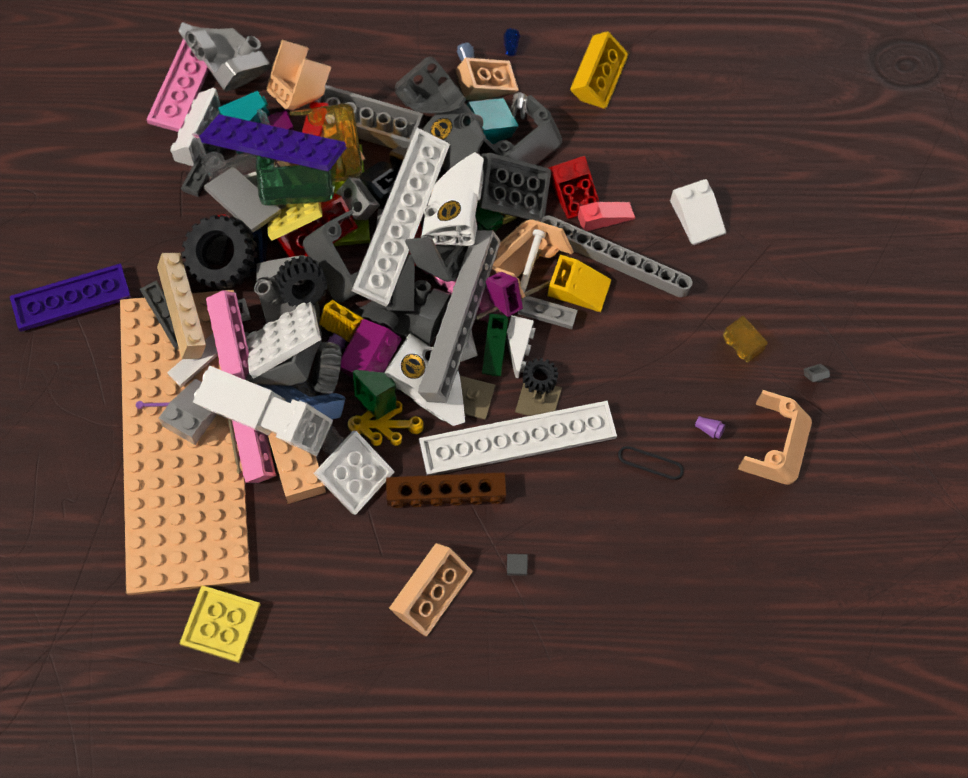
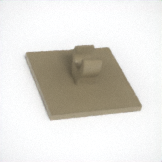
[459,375,495,420]
[515,383,562,416]

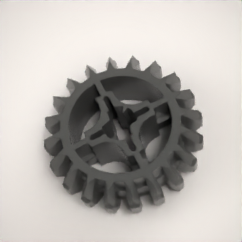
[312,342,342,394]

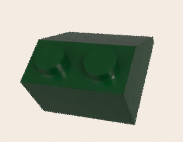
[353,370,397,420]

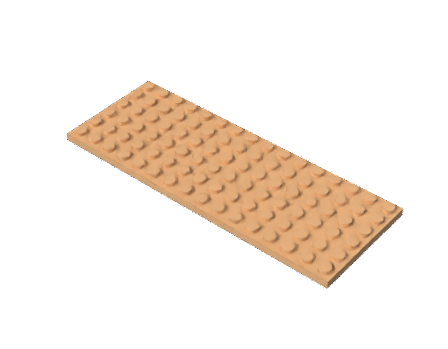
[120,290,250,595]

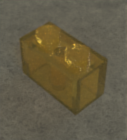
[723,316,768,363]

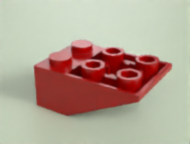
[548,156,599,219]

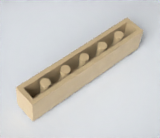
[157,253,206,359]

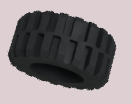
[182,215,258,289]

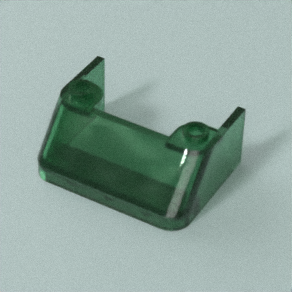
[256,155,337,206]

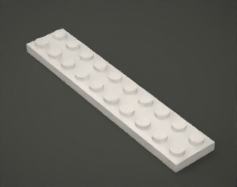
[352,128,450,307]
[419,401,617,476]

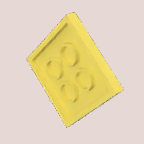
[268,192,322,241]
[180,586,260,663]

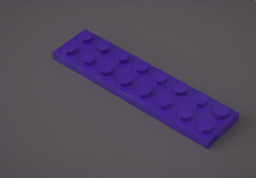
[199,114,346,171]

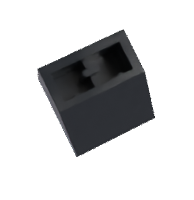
[355,161,400,204]

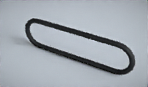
[618,446,683,480]

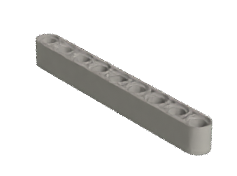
[541,216,692,298]

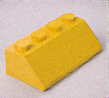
[570,31,629,109]

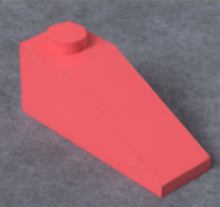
[578,202,635,231]

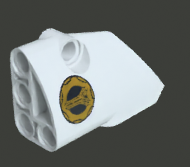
[421,152,484,246]
[384,333,465,426]

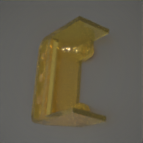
[290,104,363,186]

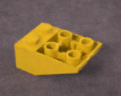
[548,255,611,312]

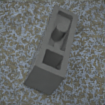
[386,254,415,312]

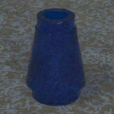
[503,29,521,56]

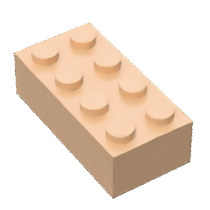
[268,432,326,504]

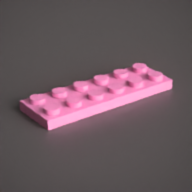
[147,39,209,132]

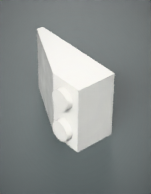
[670,179,726,246]

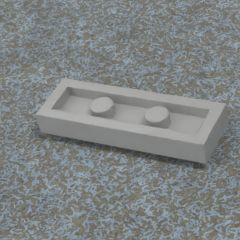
[518,296,578,329]

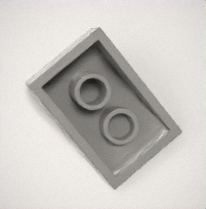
[159,379,217,445]

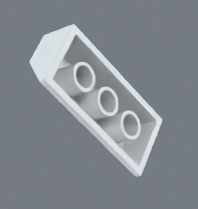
[171,88,221,166]

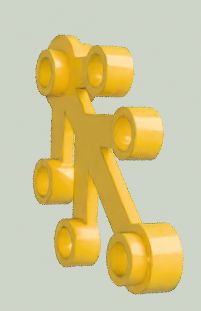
[348,401,424,446]

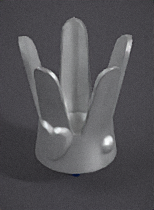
[510,93,528,119]

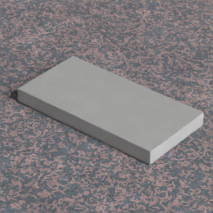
[204,167,281,233]

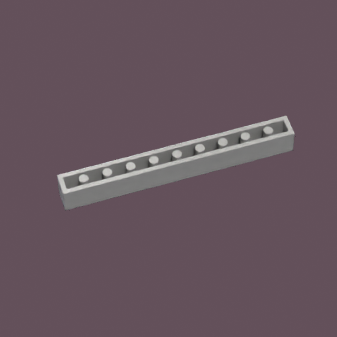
[418,230,501,403]

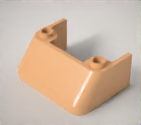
[267,40,331,111]
[489,220,574,298]
[738,390,812,485]

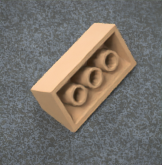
[389,543,473,637]

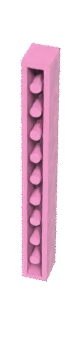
[206,290,276,483]

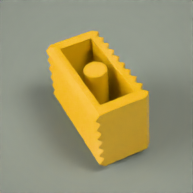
[319,300,364,342]

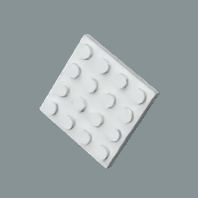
[246,302,321,379]

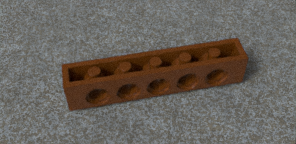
[386,472,506,508]

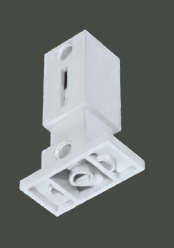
[193,366,333,456]

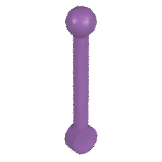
[136,401,171,409]

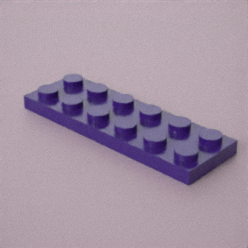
[10,263,132,332]

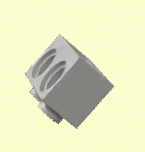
[336,177,380,221]

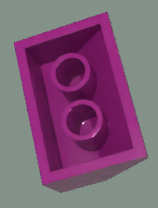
[340,319,402,379]

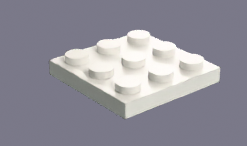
[313,430,394,515]

